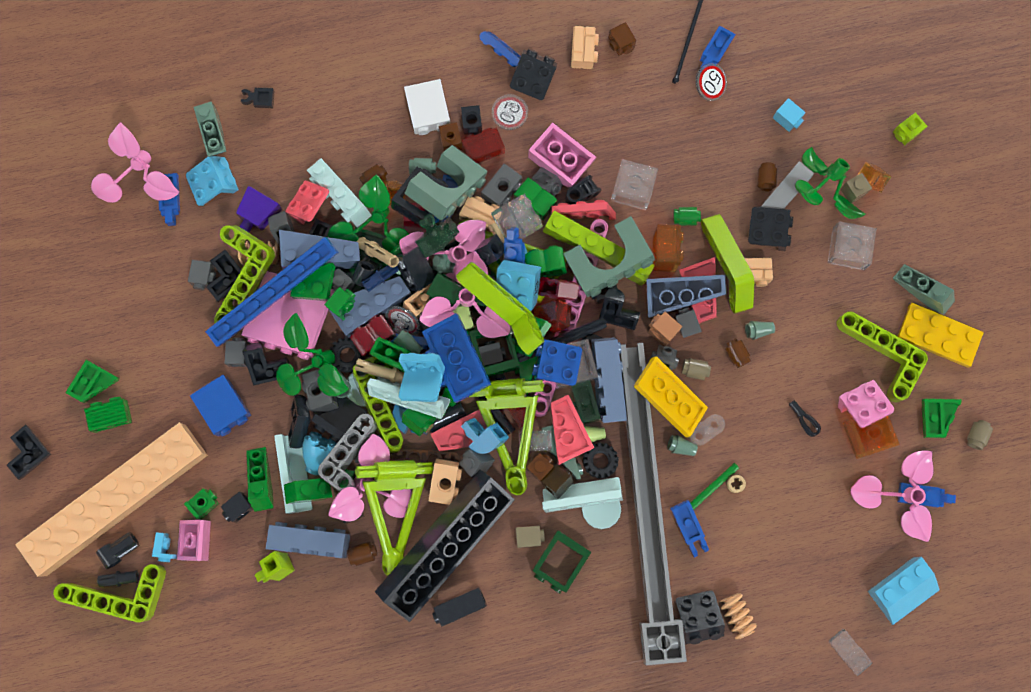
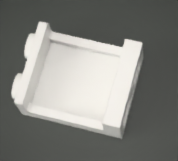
[404,79,450,135]

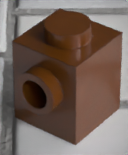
[608,22,636,56]
[439,122,462,151]
[526,453,554,482]

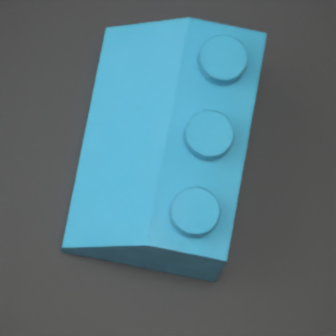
[868,557,940,625]

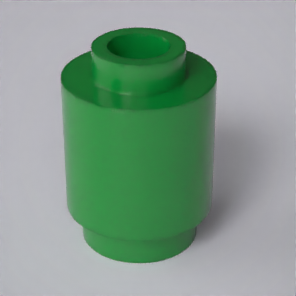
[674,207,701,226]

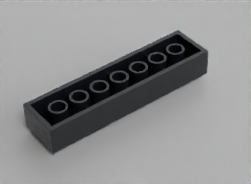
[374,469,515,622]

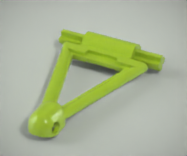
[469,378,544,495]
[355,460,434,576]

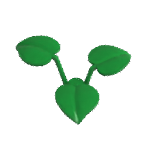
[795,147,866,219]
[328,175,409,252]
[276,313,349,396]

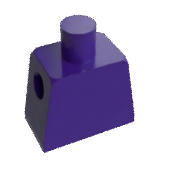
[236,186,282,233]

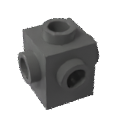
[650,345,679,371]

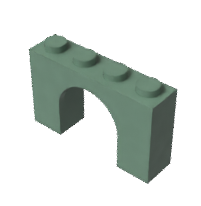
[405,145,488,221]
[564,216,655,297]

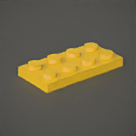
[897,303,984,368]
[633,356,708,437]

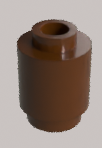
[757,162,777,192]
[359,164,388,185]
[725,339,751,368]
[347,541,378,566]

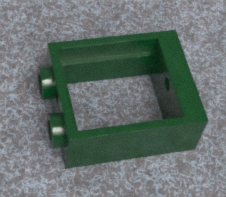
[469,327,520,378]
[532,531,591,594]

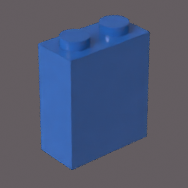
[190,375,251,437]

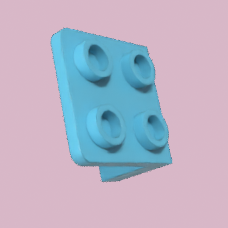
[186,156,239,206]
[398,353,445,402]

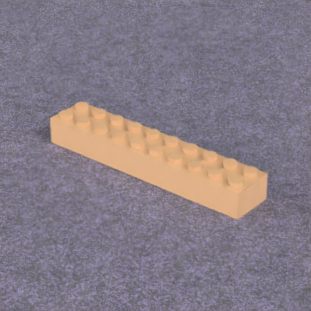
[15,422,208,577]

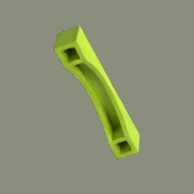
[543,211,655,286]

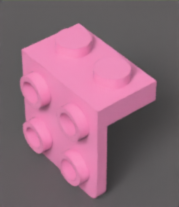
[838,380,894,428]

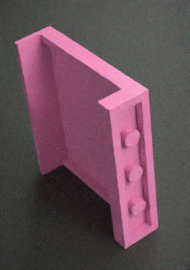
[241,271,335,360]

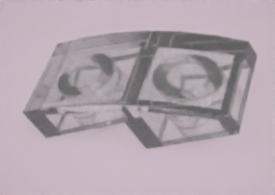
[518,430,552,451]
[828,629,872,676]

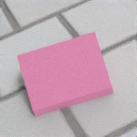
[177,520,211,561]

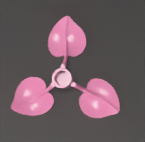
[91,123,179,203]
[399,220,486,281]
[420,251,510,338]
[328,434,412,521]
[850,451,933,542]

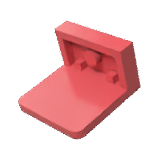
[285,180,329,225]

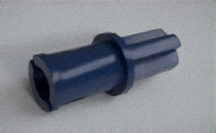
[361,265,399,293]

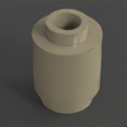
[681,358,711,380]
[967,420,993,450]

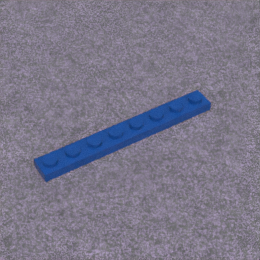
[205,237,339,347]

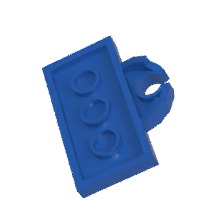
[422,313,491,403]

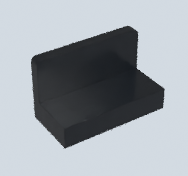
[396,246,435,291]

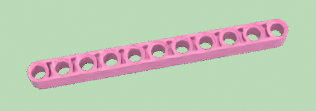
[535,219,608,417]

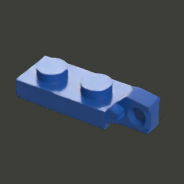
[699,26,736,73]
[159,173,180,226]
[504,227,525,264]
[898,483,956,508]

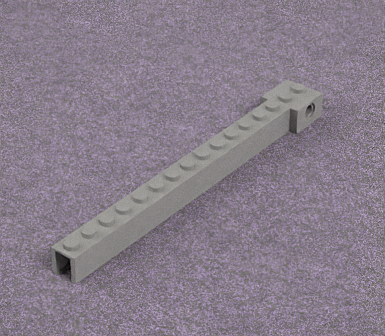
[619,343,687,665]

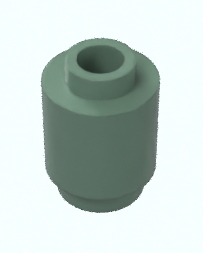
[409,158,436,175]

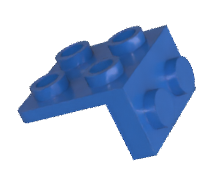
[532,339,582,386]

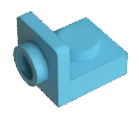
[152,532,177,562]

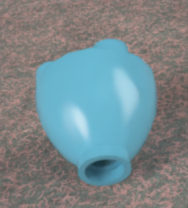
[302,431,340,475]

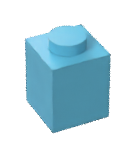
[773,98,806,132]

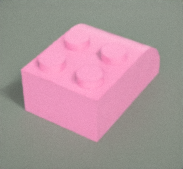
[528,123,596,187]

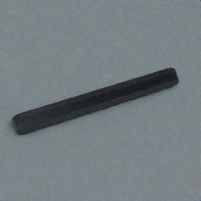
[516,318,607,363]

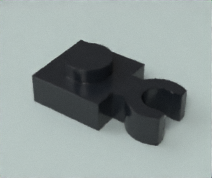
[241,88,275,109]

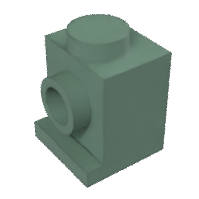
[432,254,455,273]

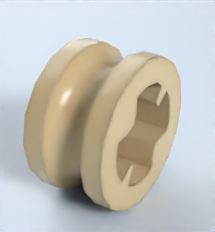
[727,475,746,493]

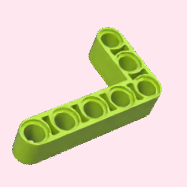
[701,214,754,314]
[214,225,275,323]
[456,262,544,355]
[836,312,928,402]
[353,356,403,453]
[53,564,166,622]

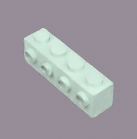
[307,158,372,228]

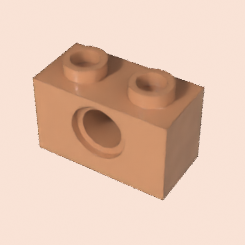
[648,312,682,346]

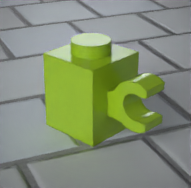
[893,112,928,146]
[255,551,295,583]

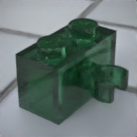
[415,214,459,258]
[570,381,600,425]

